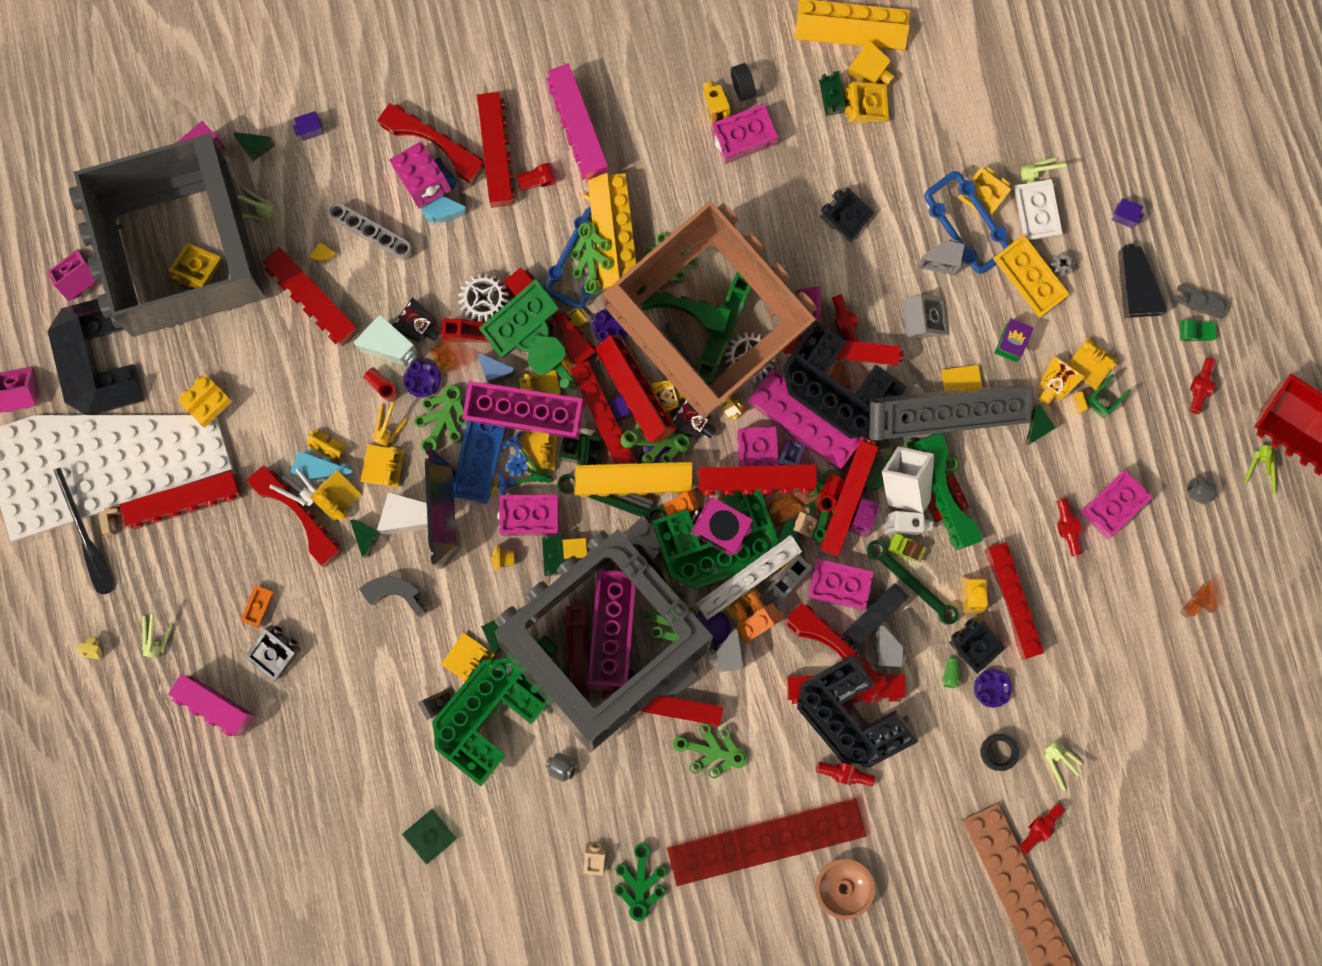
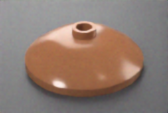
[815,859,875,920]

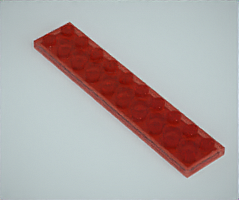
[667,798,867,887]

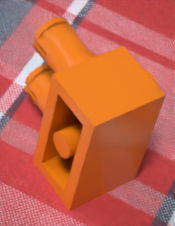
[730,591,783,644]

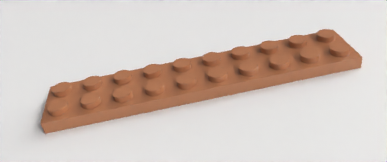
[962,803,1076,966]

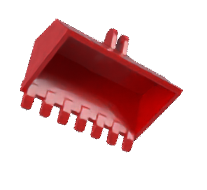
[1254,373,1322,476]

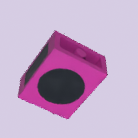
[690,497,752,556]

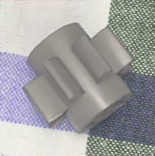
[1049,252,1075,277]

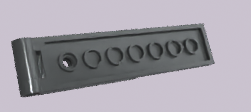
[869,384,1033,440]

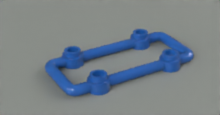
[924,171,1010,274]
[545,207,599,309]

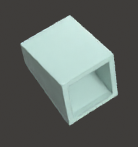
[353,315,418,366]

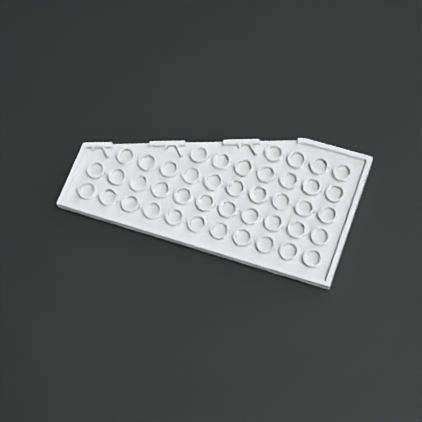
[0,415,233,542]

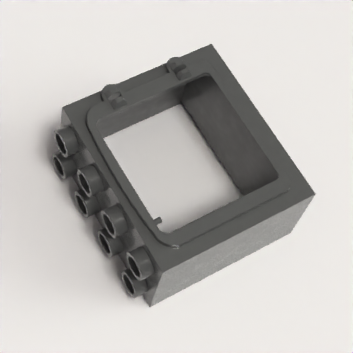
[69,133,266,337]
[495,529,713,753]

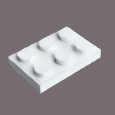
[1014,179,1063,241]

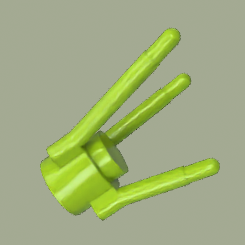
[1244,445,1276,494]

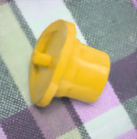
[491,544,514,571]

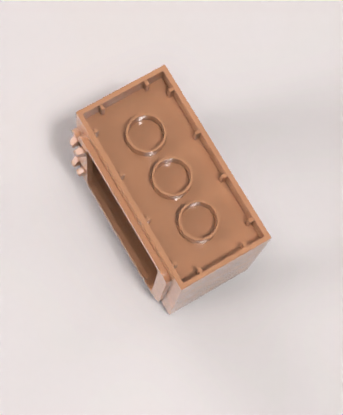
[602,200,817,420]

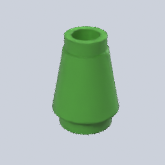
[942,659,961,688]

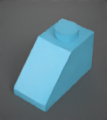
[422,196,467,224]

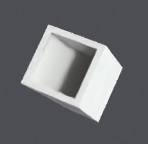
[882,447,934,513]
[377,493,428,535]

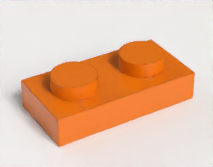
[663,490,699,516]
[240,585,274,628]

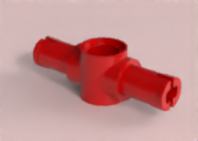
[832,294,859,342]
[1189,357,1216,414]
[1056,498,1083,557]
[815,761,875,787]
[1018,803,1065,855]

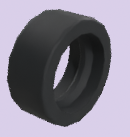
[730,63,756,101]
[980,734,1019,771]

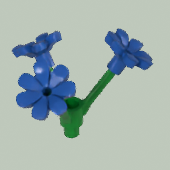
[497,430,552,495]

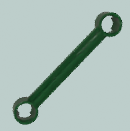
[558,474,667,525]
[866,540,959,625]

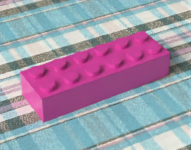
[546,63,608,185]
[748,369,864,471]
[462,381,586,440]
[588,570,635,691]

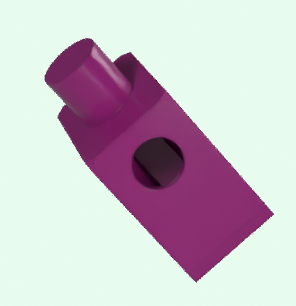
[849,498,880,538]

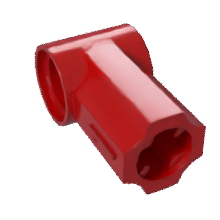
[516,163,556,191]
[362,367,399,402]
[816,473,844,512]

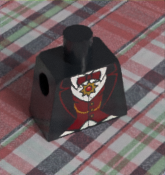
[392,297,440,343]
[671,400,717,440]

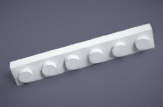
[696,535,802,620]

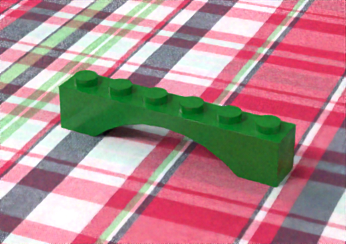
[696,272,751,386]
[637,287,732,336]
[914,433,983,551]

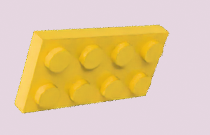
[993,235,1070,318]

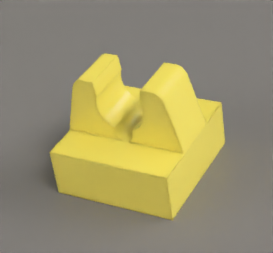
[77,636,103,660]

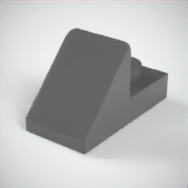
[418,688,454,720]

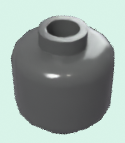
[1187,476,1217,505]
[546,753,577,782]

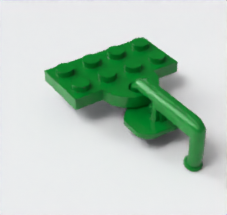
[479,279,577,390]

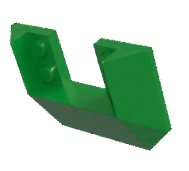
[651,492,778,589]
[432,657,549,787]

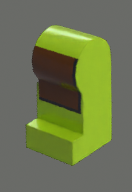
[887,533,927,563]

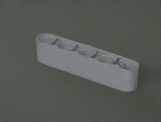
[329,203,413,261]

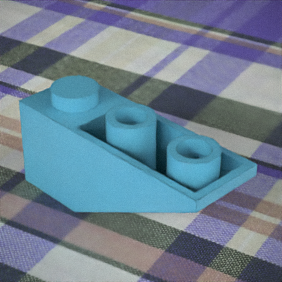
[290,450,355,481]

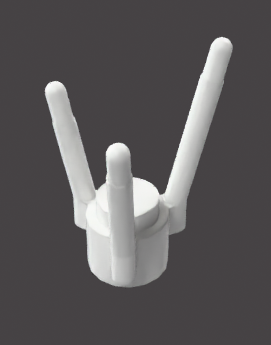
[270,468,317,506]

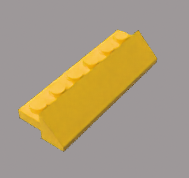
[794,0,910,51]
[588,173,636,291]
[574,462,692,497]

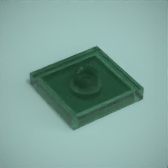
[402,808,457,865]

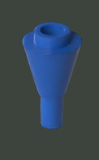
[434,158,458,190]

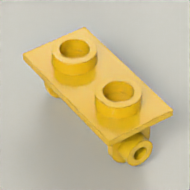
[722,395,746,420]
[307,429,347,462]

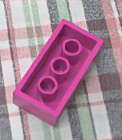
[168,674,256,737]

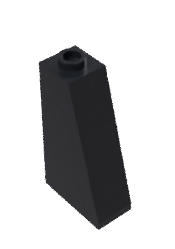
[1118,244,1167,318]
[842,583,909,648]

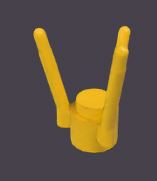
[373,402,407,446]

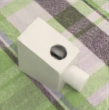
[885,511,933,535]

